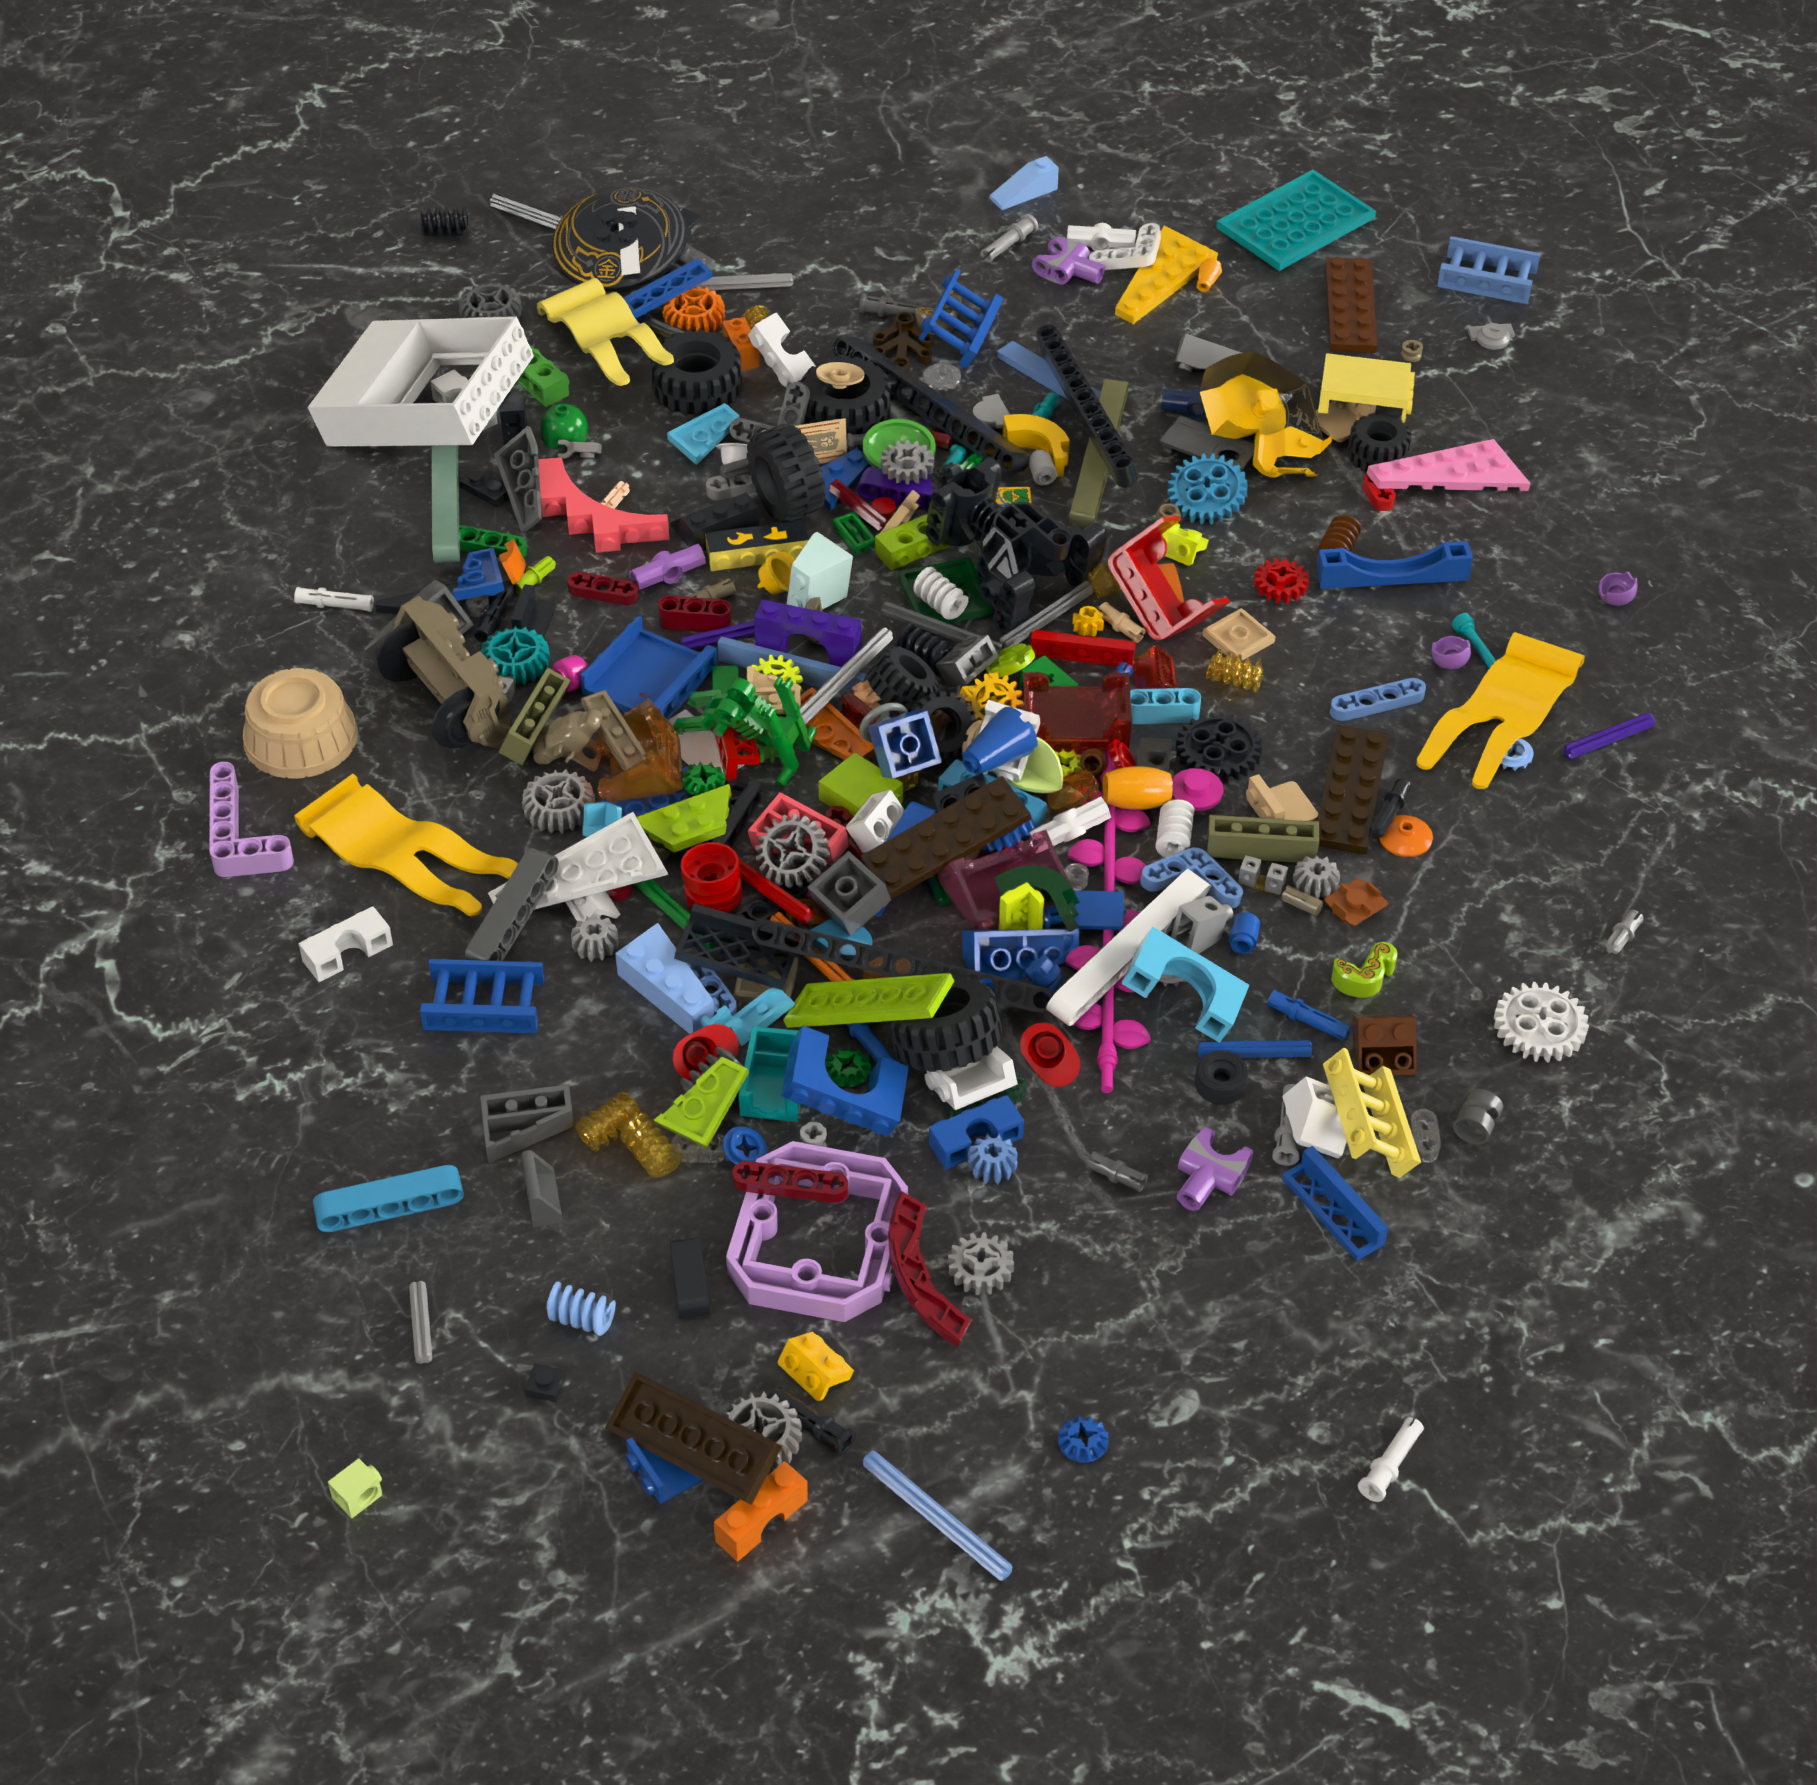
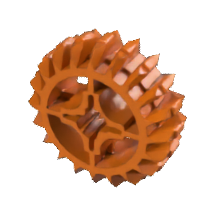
[663,286,725,333]

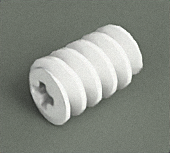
[914,566,968,620]
[1156,799,1194,858]

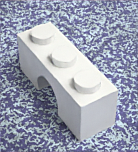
[748,313,816,388]
[431,370,498,431]
[299,906,393,982]

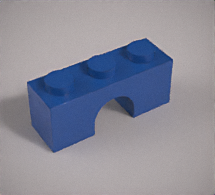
[929,1095,1024,1170]

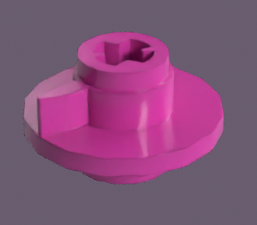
[1172,769,1223,811]

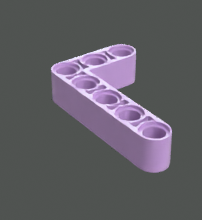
[209,762,294,877]

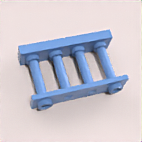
[1437,236,1541,304]

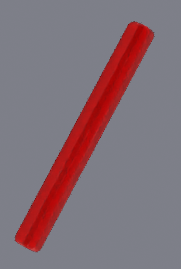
[739,858,814,923]

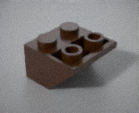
[1352,1014,1417,1076]

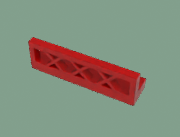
[1031,630,1136,668]
[713,726,760,780]

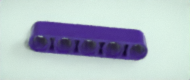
[857,467,934,511]

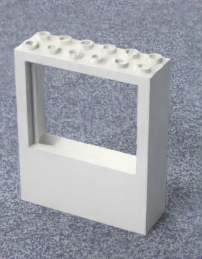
[308,317,533,446]

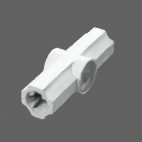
[1067,223,1136,251]
[1028,797,1111,853]

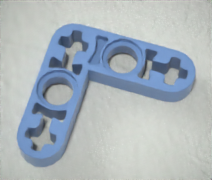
[1140,847,1243,908]

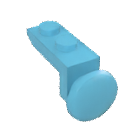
[701,988,795,1047]

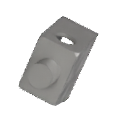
[1171,896,1233,954]

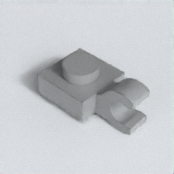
[558,440,601,459]

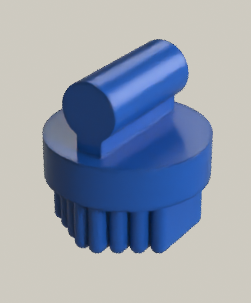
[1025,955,1064,997]

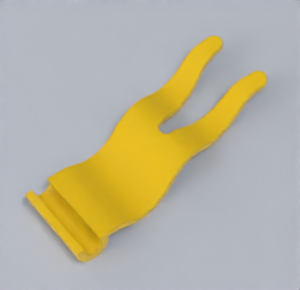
[1416,632,1585,789]
[294,774,518,916]

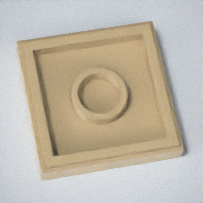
[1202,608,1275,664]

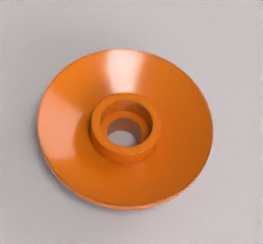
[1378,815,1433,857]

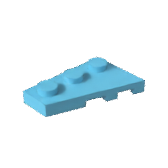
[667,403,739,465]

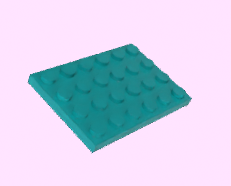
[1217,170,1376,271]

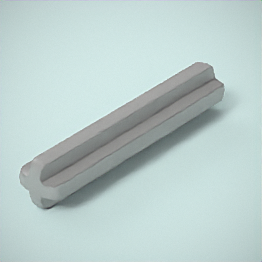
[409,1281,432,1364]

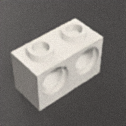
[846,790,905,853]

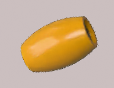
[1103,766,1172,810]

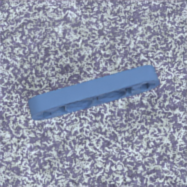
[1330,678,1426,721]

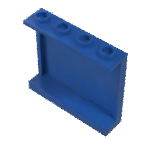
[581,616,717,728]

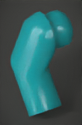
[942,444,966,466]

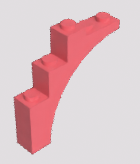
[538,457,669,553]

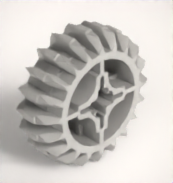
[522,769,595,834]
[755,814,830,888]
[721,1391,802,1472]

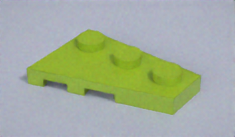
[654,1057,749,1148]

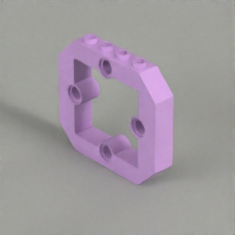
[726,1141,908,1322]

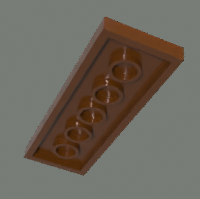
[1325,257,1377,353]

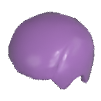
[1598,572,1637,606]
[1431,636,1471,670]

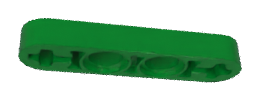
[459,525,527,558]

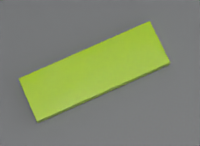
[783,973,954,1028]

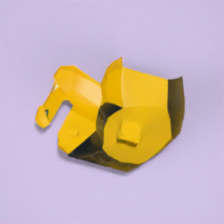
[1200,352,1332,478]

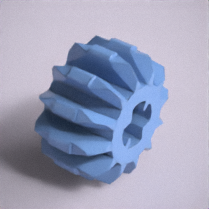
[968,1133,1018,1185]

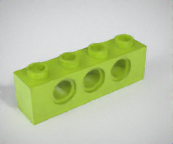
[875,514,949,571]

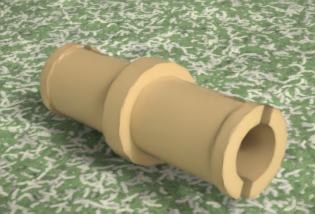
[1098,602,1146,643]

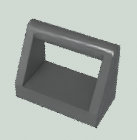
[521,1150,563,1227]

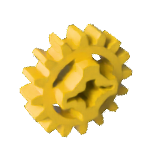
[966,672,1023,722]

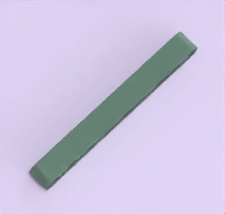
[432,445,460,564]

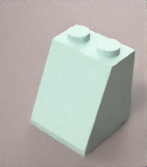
[787,532,853,609]

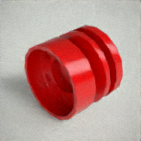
[681,842,743,913]

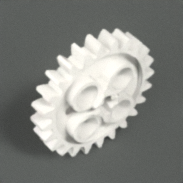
[1494,982,1589,1063]

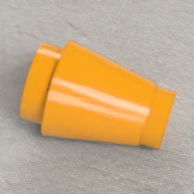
[1197,258,1222,292]

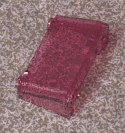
[937,829,1073,930]

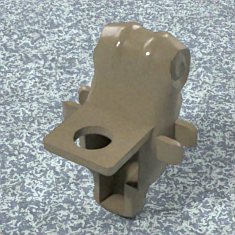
[532,708,604,772]

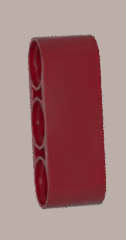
[658,595,732,632]

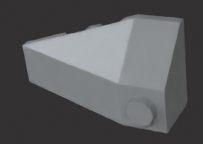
[1175,334,1241,372]

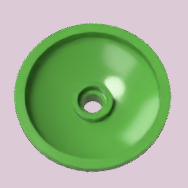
[863,419,936,469]

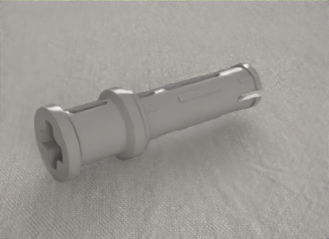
[981,214,1038,262]
[1272,1084,1299,1166]

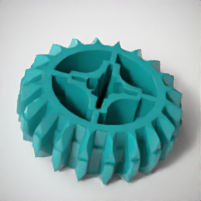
[480,626,550,687]

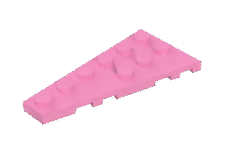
[1367,439,1530,491]

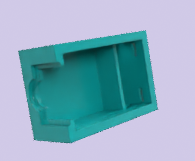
[739,1026,801,1122]

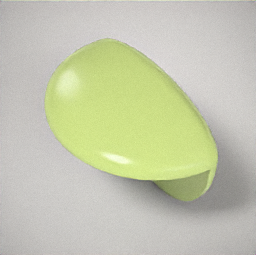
[997,737,1063,793]

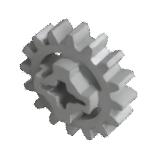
[881,440,934,484]
[948,1232,1014,1295]

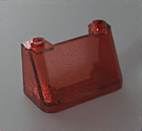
[1023,672,1132,755]

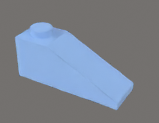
[990,156,1059,210]

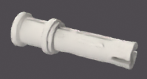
[1358,1417,1424,1502]

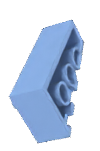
[616,923,714,1034]

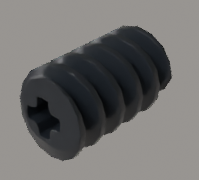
[420,207,468,236]
[897,623,952,673]

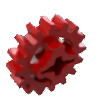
[1254,558,1309,604]

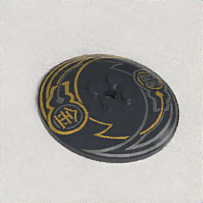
[552,186,687,292]

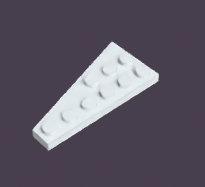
[488,812,669,909]

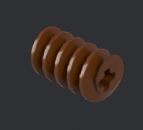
[1317,515,1361,555]

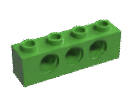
[516,344,570,407]

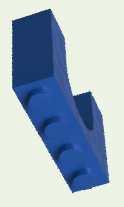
[781,1026,909,1137]

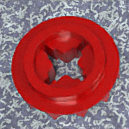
[1108,739,1136,769]

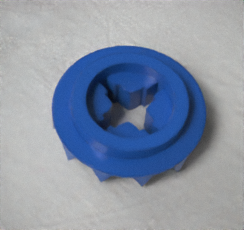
[721,1127,768,1165]
[1058,1415,1109,1463]

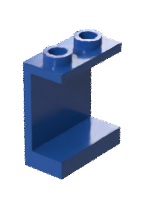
[625,1438,704,1504]

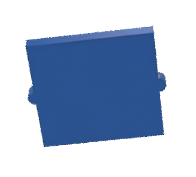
[1074,891,1126,930]

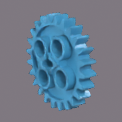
[1168,453,1247,525]

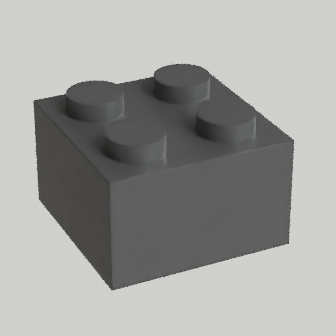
[807,851,891,936]

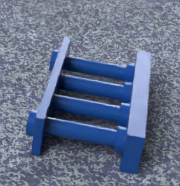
[919,268,1004,368]
[420,959,545,1033]

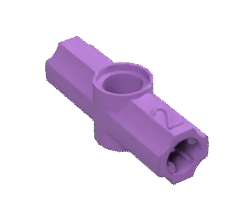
[629,544,706,590]

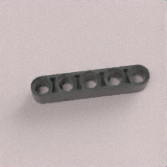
[465,848,559,961]

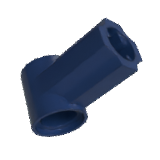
[1161,388,1206,420]

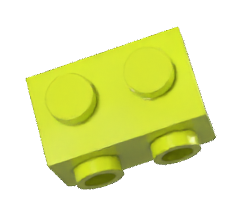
[1162,523,1209,566]
[999,882,1044,929]

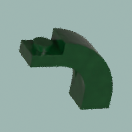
[994,865,1080,932]

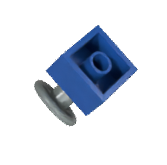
[859,703,942,779]

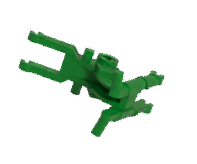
[671,676,817,788]

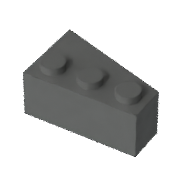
[480,1084,574,1164]

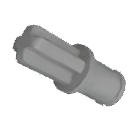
[1605,910,1643,954]

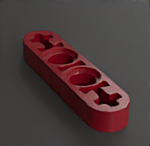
[732,1161,848,1203]

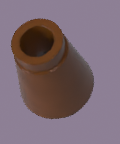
[1080,747,1106,775]

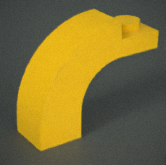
[1003,414,1070,477]

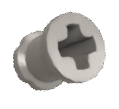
[800,1122,827,1147]

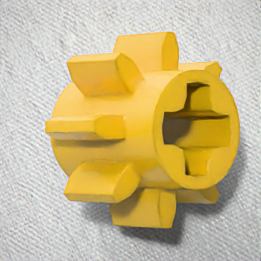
[1072,606,1104,637]

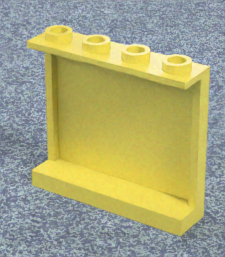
[1318,354,1415,423]

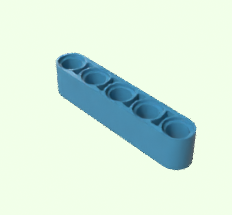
[313,1165,464,1232]

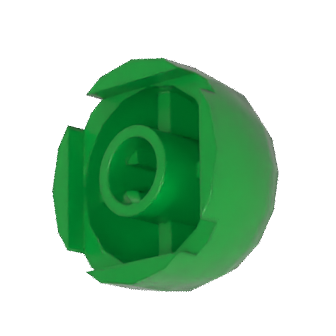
[540,404,588,450]

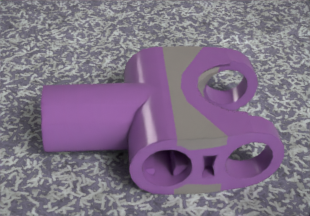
[1032,237,1105,285]
[1177,1127,1253,1211]

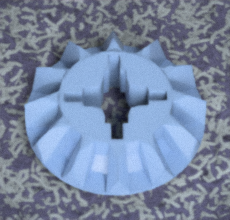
[1500,738,1534,771]

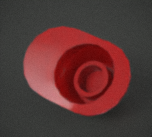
[1020,1022,1080,1087]
[672,1024,739,1080]

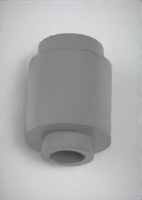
[1028,450,1057,485]

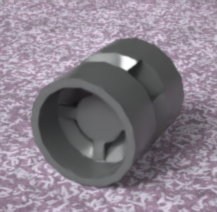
[1453,1089,1503,1145]

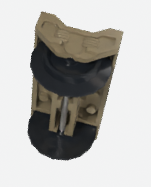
[376,596,511,749]

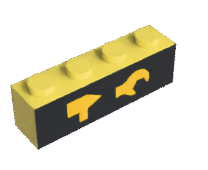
[705,520,809,571]

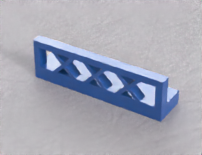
[623,258,713,319]
[1282,1146,1389,1261]

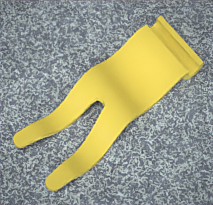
[537,278,674,386]

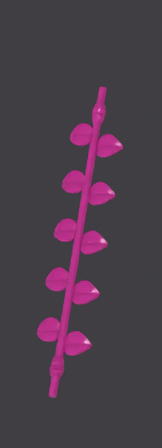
[1065,750,1151,1093]

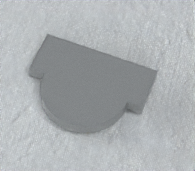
[1467,323,1515,350]
[973,394,1010,429]

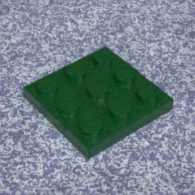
[898,557,993,624]

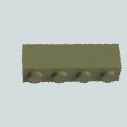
[499,667,570,765]
[1207,815,1319,863]

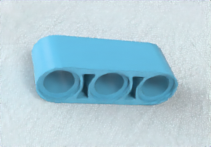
[1124,688,1201,724]

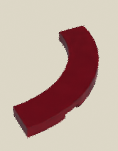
[888,1191,972,1347]

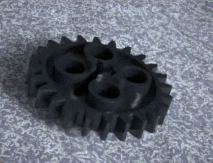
[1176,712,1262,783]

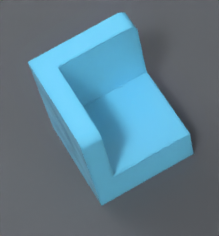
[583,802,622,837]

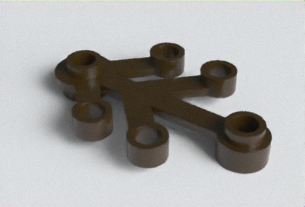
[873,312,933,372]

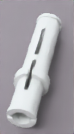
[294,587,373,612]

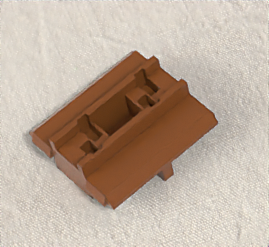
[1324,877,1388,927]

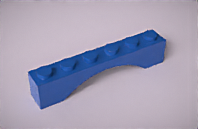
[1316,541,1473,589]

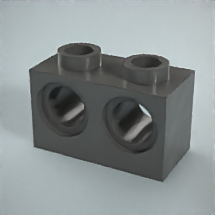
[935,635,999,686]

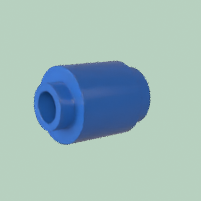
[1229,912,1260,954]

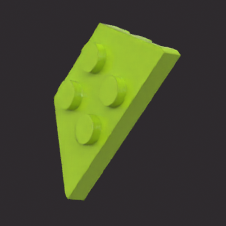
[636,784,732,852]

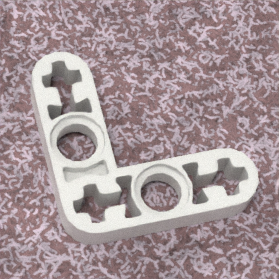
[1089,223,1161,270]

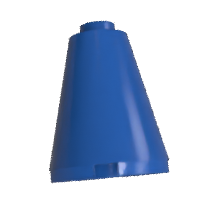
[963,707,1038,774]

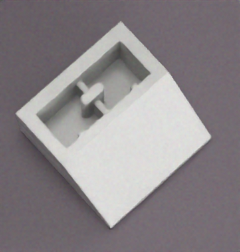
[1282,1077,1347,1159]

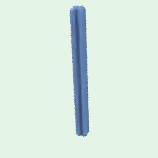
[863,1451,1012,1581]

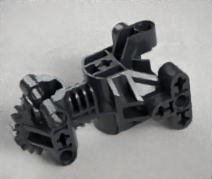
[925,458,1107,635]

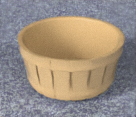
[243,668,358,779]

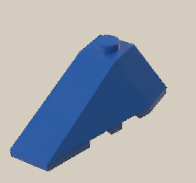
[962,929,1079,988]

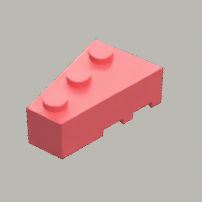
[748,793,849,865]

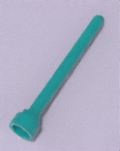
[1452,613,1496,669]

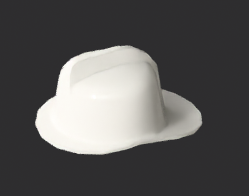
[716,443,748,465]

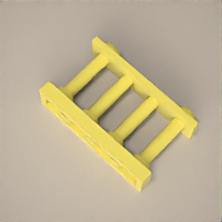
[1323,1048,1421,1178]

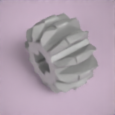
[1293,854,1340,899]
[571,914,619,962]

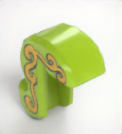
[1331,942,1397,998]

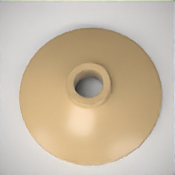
[816,362,864,389]

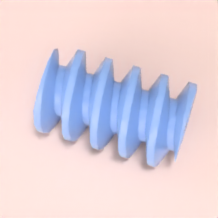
[546,1281,616,1336]

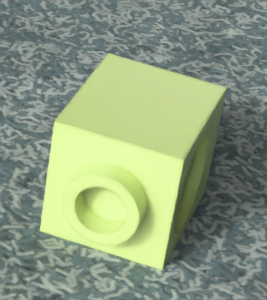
[328,1458,382,1519]

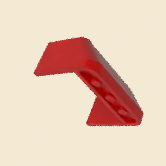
[1108,516,1230,640]

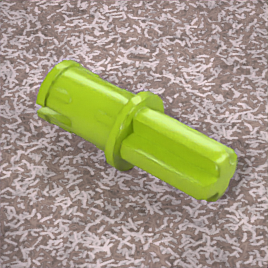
[514,556,556,595]

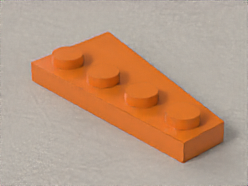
[777,687,876,761]

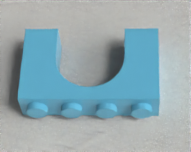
[1121,926,1249,1043]

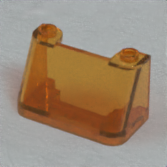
[596,699,683,803]

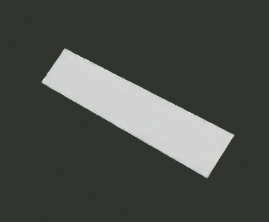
[618,206,640,275]

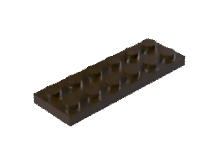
[1317,725,1389,855]
[861,776,1032,899]
[605,1371,782,1505]

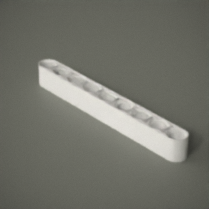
[1046,869,1211,1026]

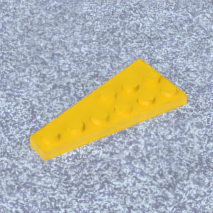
[1115,225,1218,324]

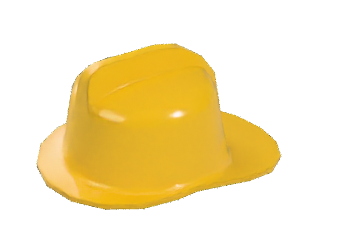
[757,551,796,595]

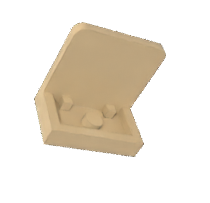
[1315,400,1377,442]
[1246,774,1318,821]

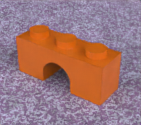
[714,1461,808,1562]

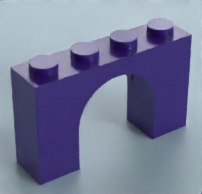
[754,599,862,667]

